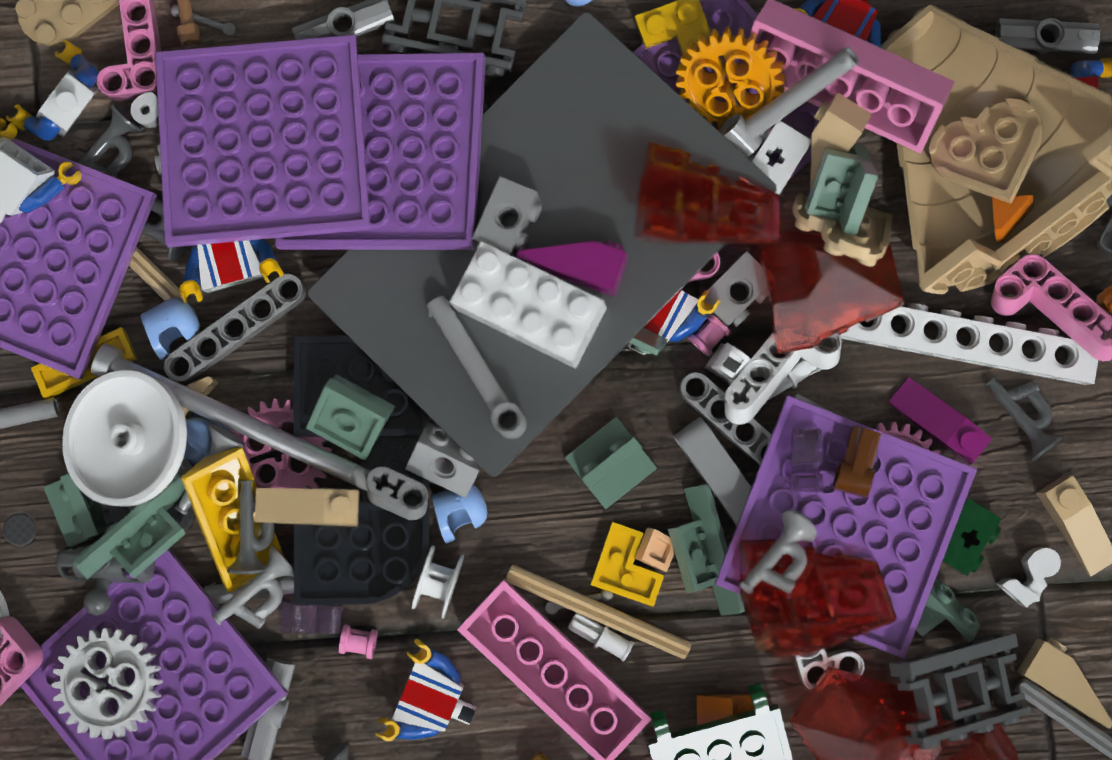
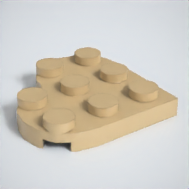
[15,0,120,47]
[929,98,1043,204]
[792,193,893,266]

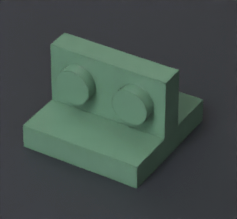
[805,143,878,235]
[306,374,395,460]
[565,417,657,510]
[43,473,109,547]

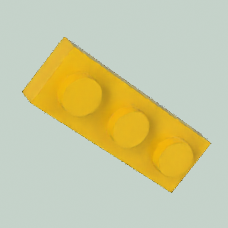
[31,327,137,399]

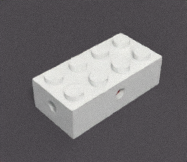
[450,241,607,369]

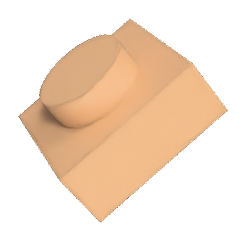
[635,528,675,572]

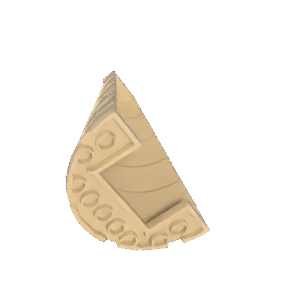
[881,4,1112,294]

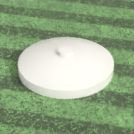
[62,370,187,507]

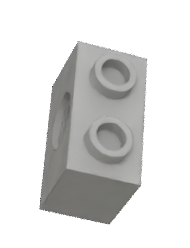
[473,177,542,257]
[705,251,775,327]
[405,422,481,498]

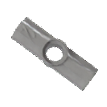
[292,0,395,40]
[995,18,1100,54]
[241,657,296,760]

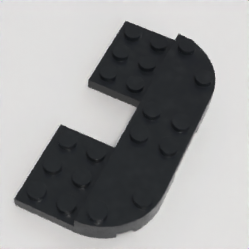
[294,336,429,605]

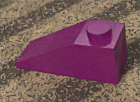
[516,240,629,297]
[887,377,992,465]

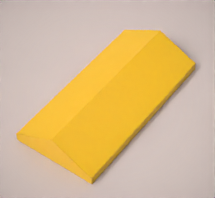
[181,447,285,594]

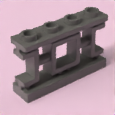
[382,0,528,78]
[889,633,1031,749]

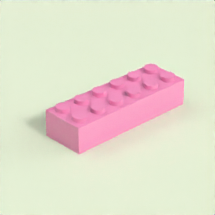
[740,0,955,154]
[458,578,651,760]

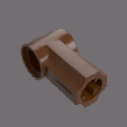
[833,426,882,498]

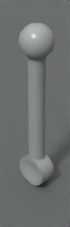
[170,4,236,37]
[545,589,613,614]

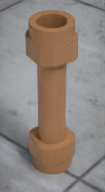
[176,0,200,46]

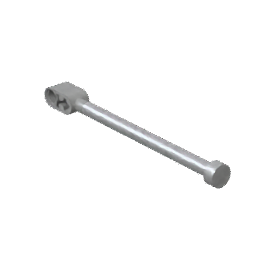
[91,343,428,520]

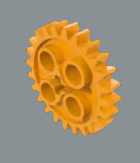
[676,27,786,131]

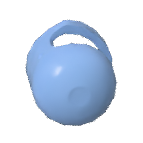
[141,298,200,361]
[431,484,487,544]

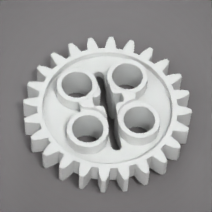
[51,628,163,739]

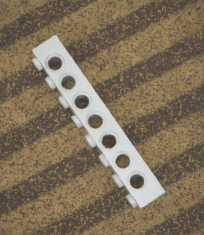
[829,291,1098,385]

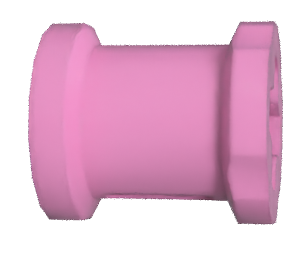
[688,314,731,357]
[339,624,378,659]

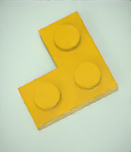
[634,0,711,54]
[590,522,664,607]

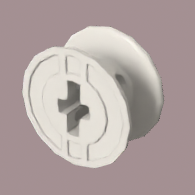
[412,545,464,619]

